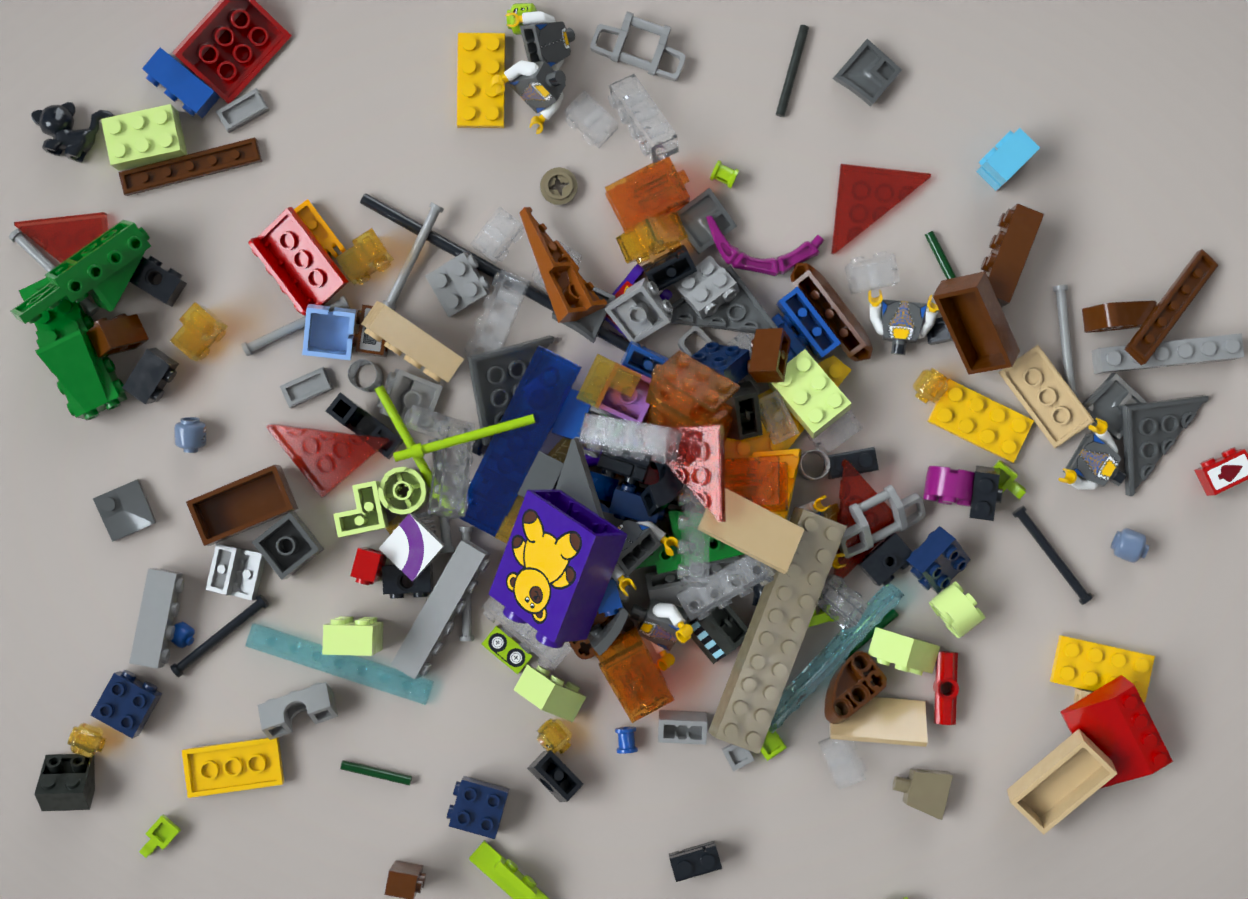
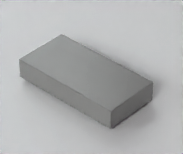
[216,88,269,133]
[280,367,334,408]

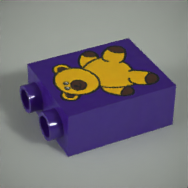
[489,490,628,648]

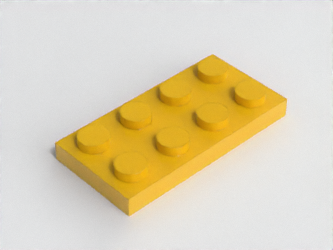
[457,33,505,128]
[927,379,1034,463]
[1050,635,1155,703]
[182,737,285,798]

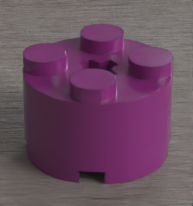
[923,466,975,507]

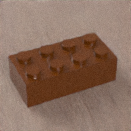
[981,203,1044,308]
[933,271,1020,375]
[186,465,299,546]

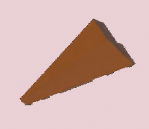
[519,207,608,323]

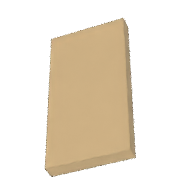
[998,344,1094,448]
[697,484,804,574]
[830,695,928,747]

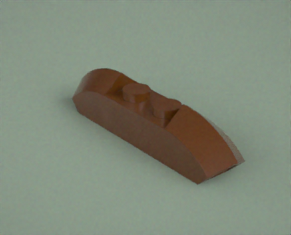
[790,263,873,362]

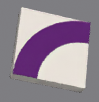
[379,513,446,581]

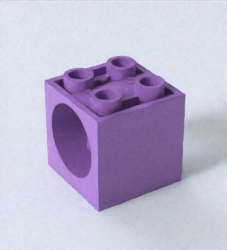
[596,362,660,429]

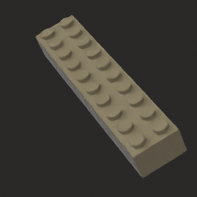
[708,507,847,754]

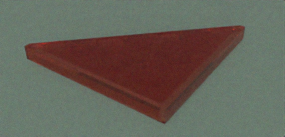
[831,164,931,255]
[14,212,108,263]
[266,424,390,498]
[637,425,726,522]
[832,459,894,585]

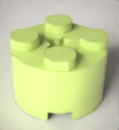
[378,467,429,515]
[929,581,986,638]

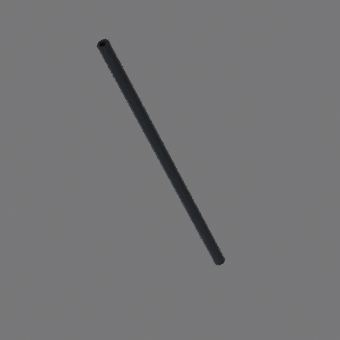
[360,193,630,352]

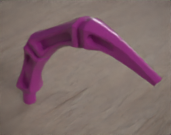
[706,215,824,276]

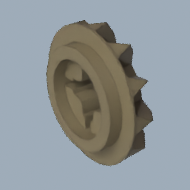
[540,167,578,205]

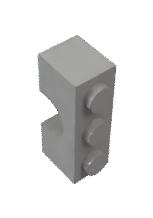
[258,682,338,740]

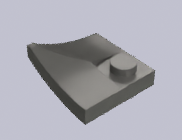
[832,39,902,107]
[669,188,737,254]
[552,287,616,343]
[1082,373,1147,440]
[93,479,156,542]
[588,605,631,656]

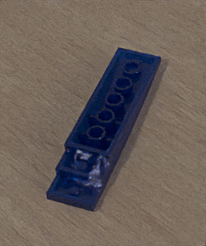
[455,345,582,538]

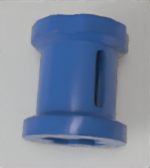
[615,726,638,754]

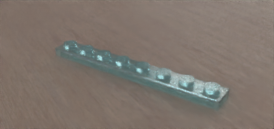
[769,583,904,733]
[245,623,434,705]

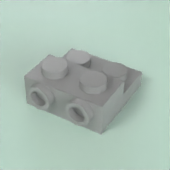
[425,252,490,317]
[673,256,739,319]
[605,278,673,343]
[377,369,443,430]

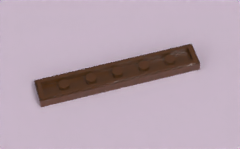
[118,137,262,196]
[1124,249,1218,365]

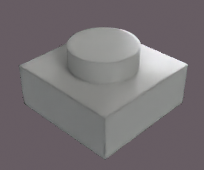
[722,744,754,771]

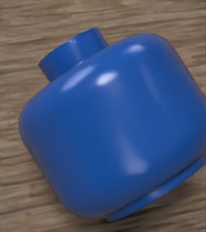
[170,622,195,648]

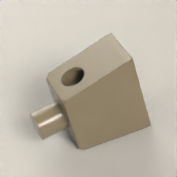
[892,768,953,820]

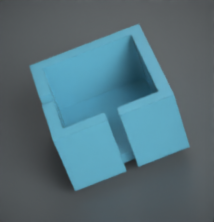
[976,128,1040,191]

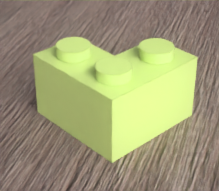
[333,481,389,537]
[868,627,940,676]
[514,665,586,722]

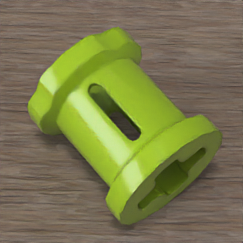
[710,160,739,189]

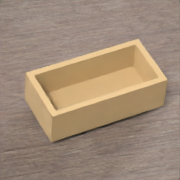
[361,301,464,383]
[1007,729,1117,835]

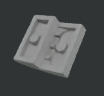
[206,543,266,600]

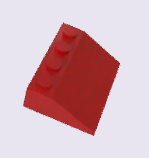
[172,0,292,104]
[1060,675,1173,788]

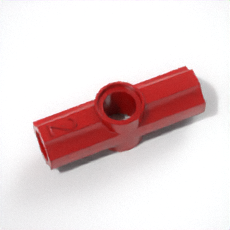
[933,651,959,725]

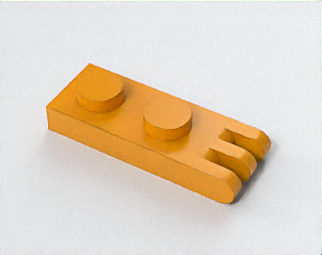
[294,199,346,259]

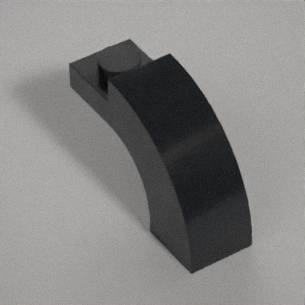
[326,392,403,459]
[640,434,686,517]

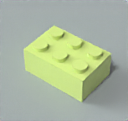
[101,104,187,171]
[768,349,851,439]
[322,616,383,656]

